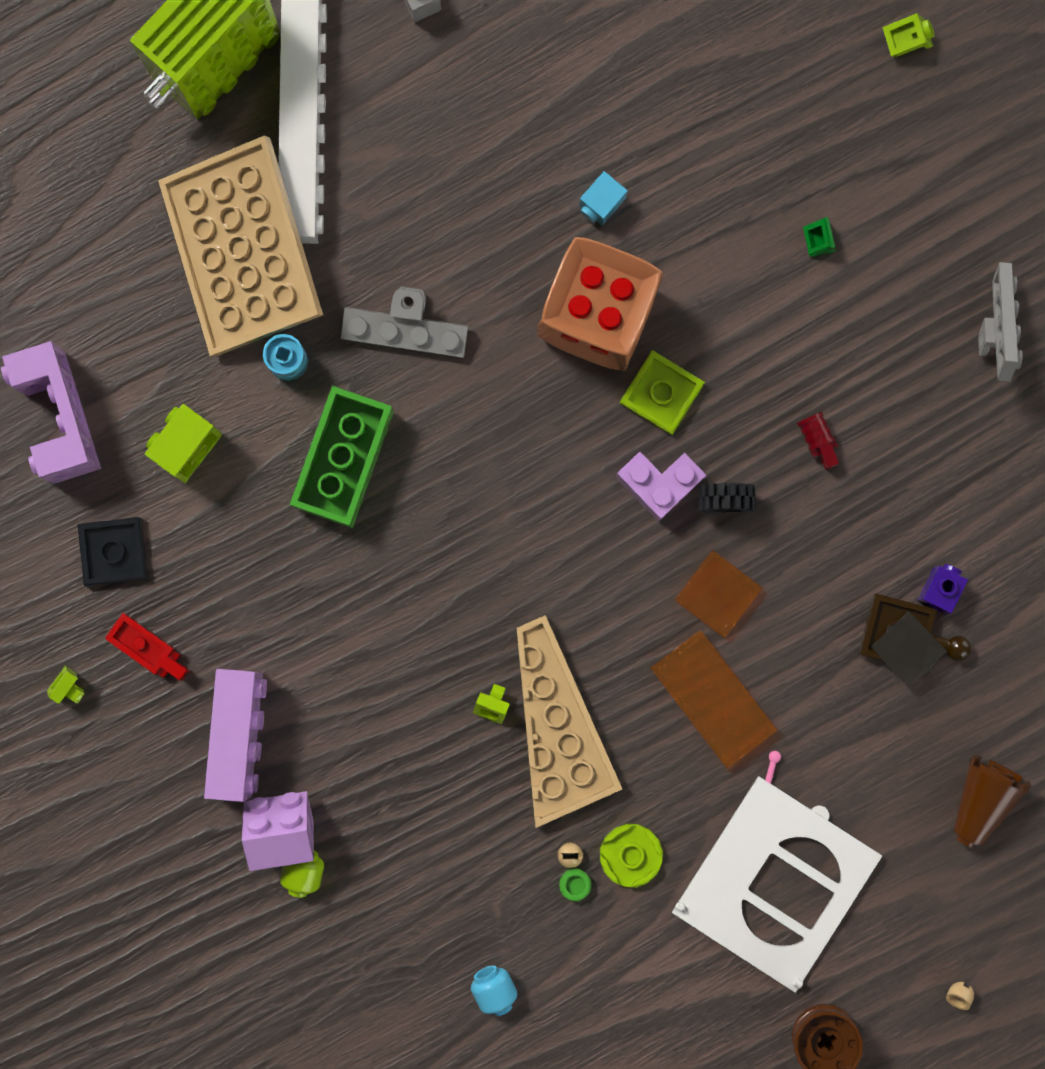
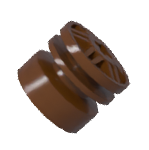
[792,1004,863,1069]

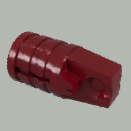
[797,411,839,470]

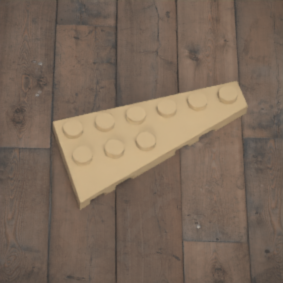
[517,615,622,828]

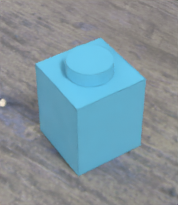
[579,171,628,226]

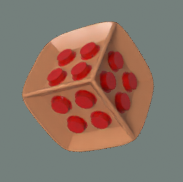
[537,237,664,371]

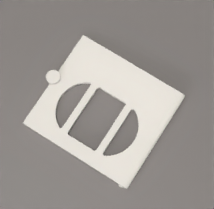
[672,776,882,993]

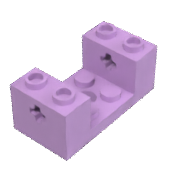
[1,341,101,484]

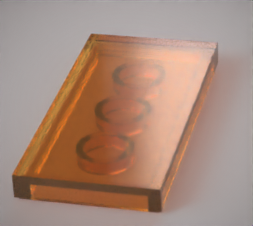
[650,630,777,769]

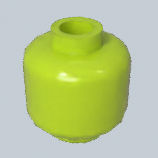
[280,850,324,898]

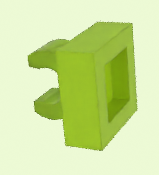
[47,665,85,704]
[473,684,510,725]

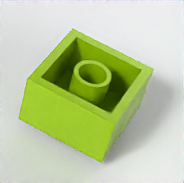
[144,403,223,483]

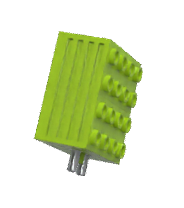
[129,0,281,120]

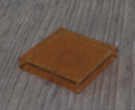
[674,550,762,638]

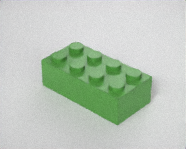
[290,386,394,529]

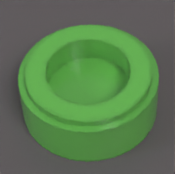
[559,868,591,901]

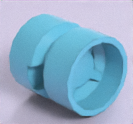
[263,334,308,381]

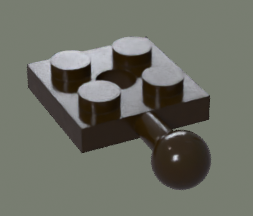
[858,593,971,671]

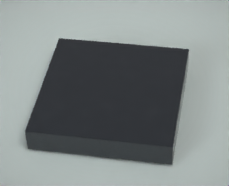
[77,517,148,587]

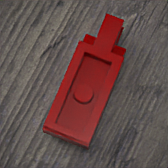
[104,613,190,681]

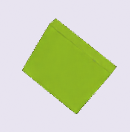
[619,350,705,436]

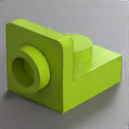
[882,13,935,58]

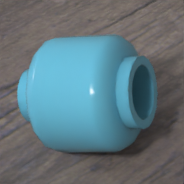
[470,965,517,1016]

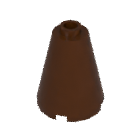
[953,755,1031,848]

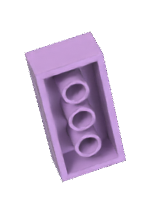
[204,669,267,802]

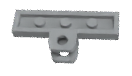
[978,262,1022,381]
[341,286,469,358]

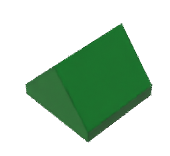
[803,217,836,257]

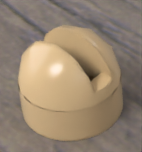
[558,842,583,869]
[946,981,974,1010]

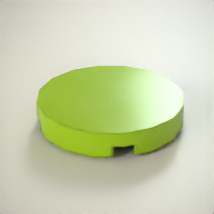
[600,824,663,888]

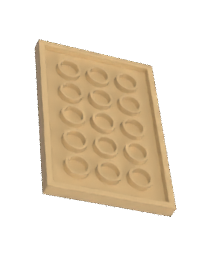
[158,135,323,357]

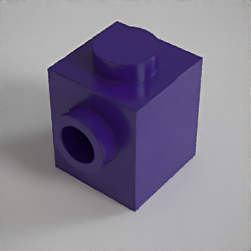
[917,564,968,615]

